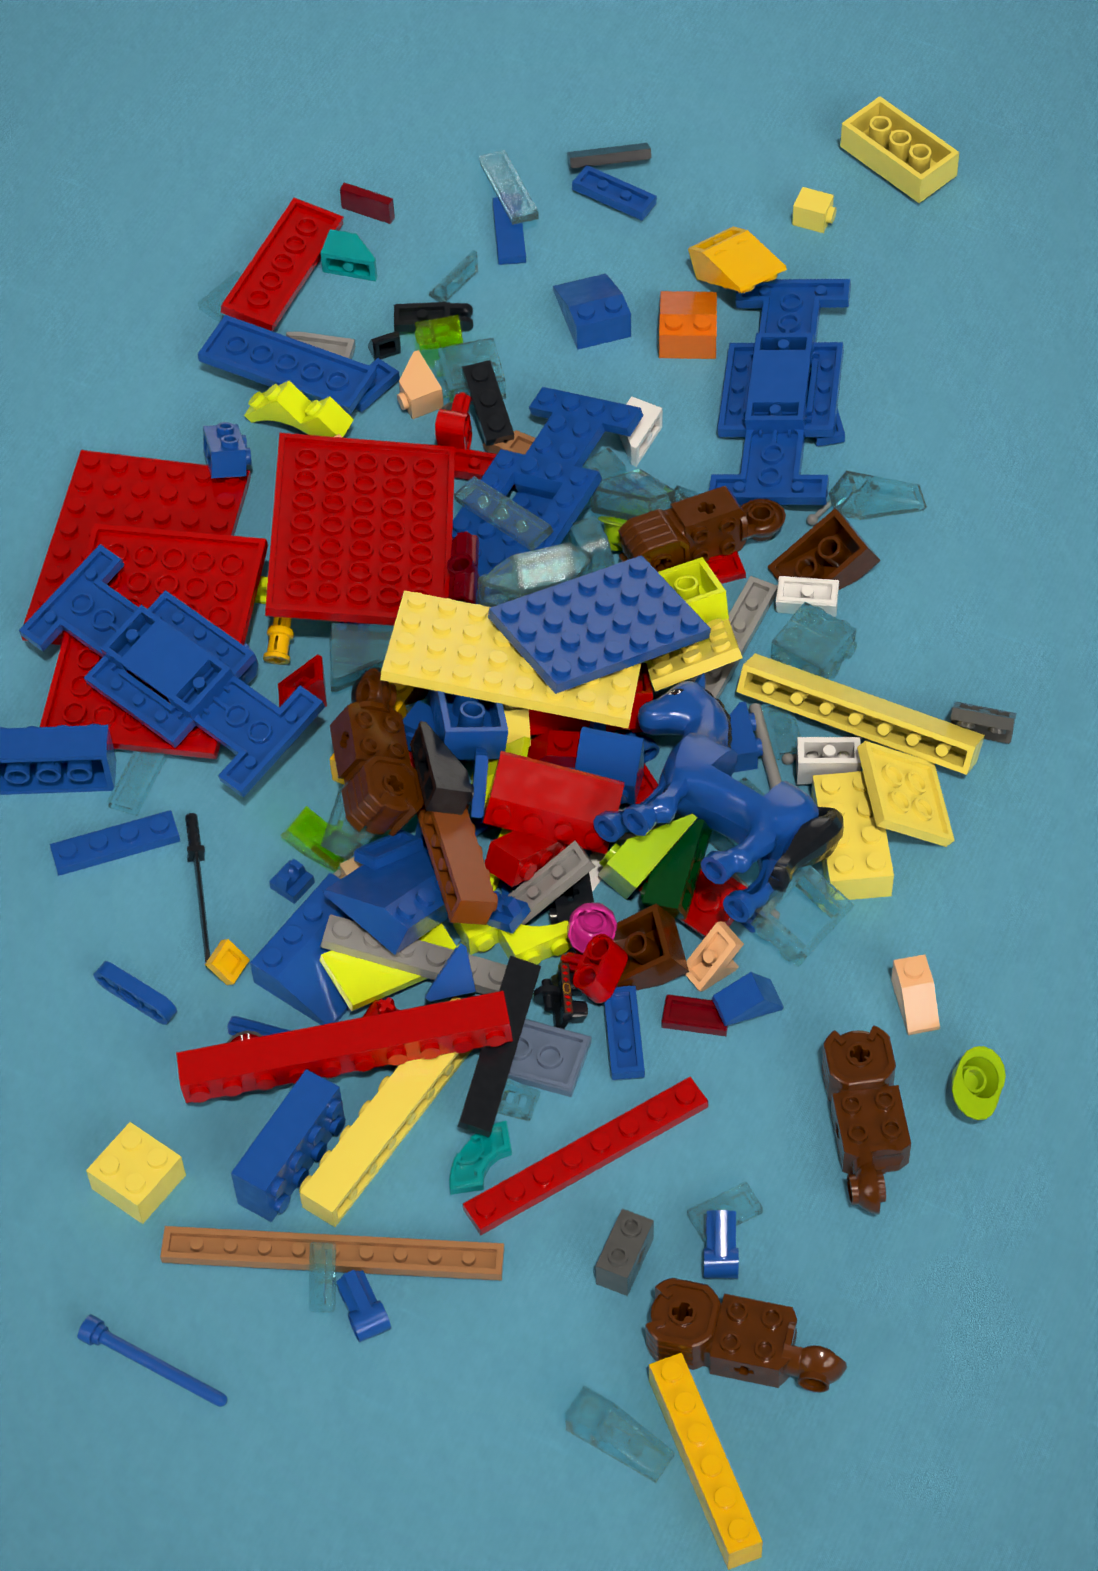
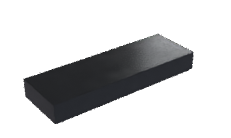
[567,143,652,168]

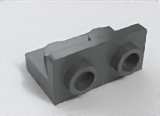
[950,701,1017,744]

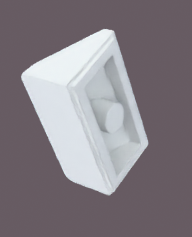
[776,576,839,617]

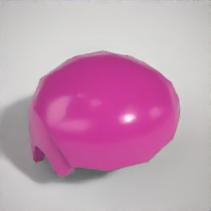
[567,903,617,953]

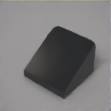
[368,331,401,361]

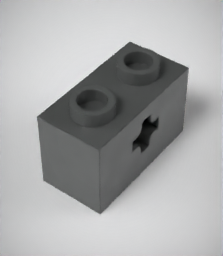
[595,1209,654,1296]

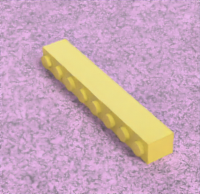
[736,653,985,775]
[299,996,473,1227]

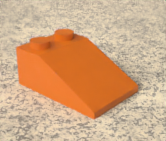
[659,291,717,359]

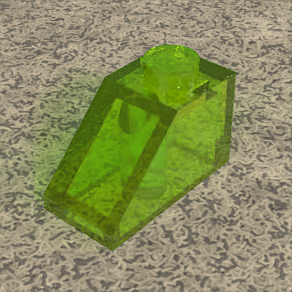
[415,315,463,351]
[280,806,355,871]

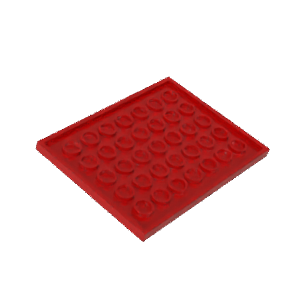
[265,433,455,626]
[21,450,251,645]
[40,523,268,759]

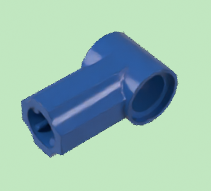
[704,1210,739,1279]
[336,1270,391,1342]

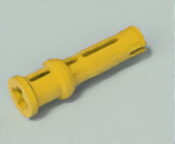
[263,617,294,665]

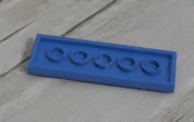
[198,315,377,415]

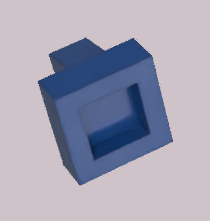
[269,858,315,904]
[487,891,531,934]

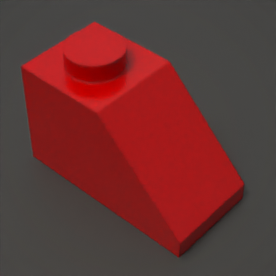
[527,730,580,768]

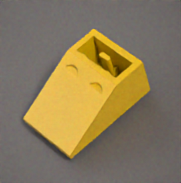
[688,226,787,293]

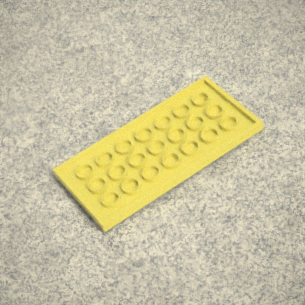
[380,590,641,729]

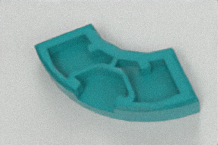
[449,1121,512,1195]

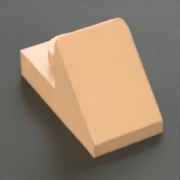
[685,922,744,991]

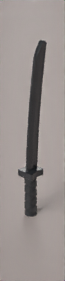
[185,813,210,968]

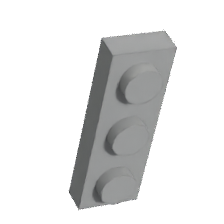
[508,841,595,925]

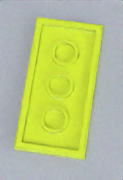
[319,923,456,1011]

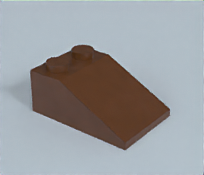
[767,508,881,590]
[575,903,689,1000]

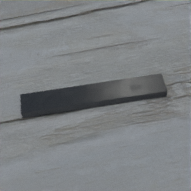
[457,956,541,1137]

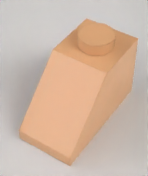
[397,350,444,419]
[891,954,940,1035]

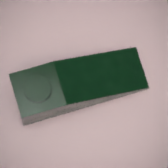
[641,819,712,920]

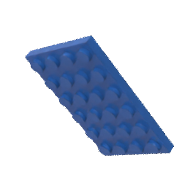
[488,555,711,694]

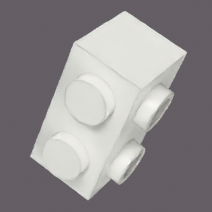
[796,737,861,784]

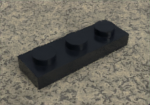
[462,360,514,446]

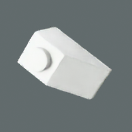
[619,396,663,467]

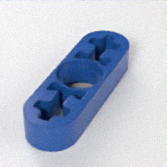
[93,961,177,1025]

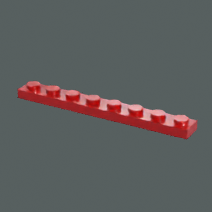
[463,1076,708,1236]

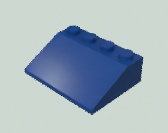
[323,846,449,955]
[250,873,354,1025]

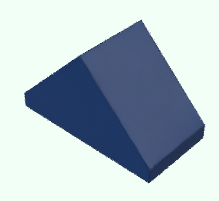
[425,940,476,1001]
[712,972,784,1026]

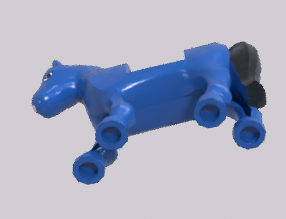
[593,673,844,922]

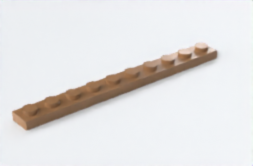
[160,1226,505,1281]

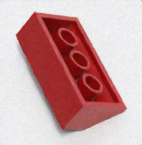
[483,751,625,854]

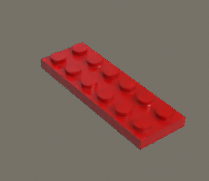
[221,197,344,331]

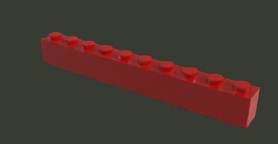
[176,991,513,1103]

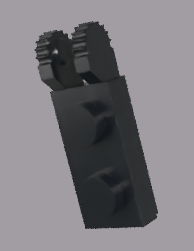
[394,302,473,333]

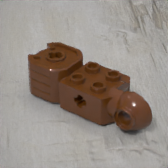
[618,486,786,572]
[330,668,424,836]
[822,1025,911,1215]
[645,1278,847,1392]

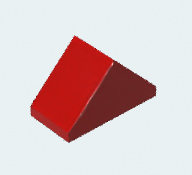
[278,654,327,708]

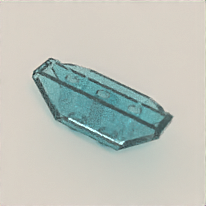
[477,542,593,607]

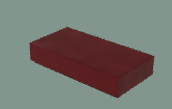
[340,182,395,224]
[662,994,728,1037]

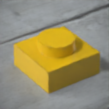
[205,939,250,985]

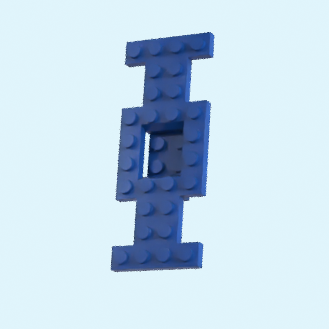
[709,279,851,505]
[452,387,643,607]
[19,544,325,798]

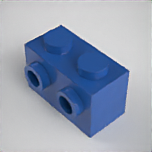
[203,422,251,478]

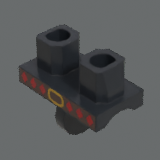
[533,963,588,1029]

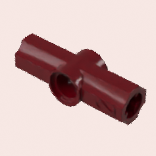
[447,531,481,604]

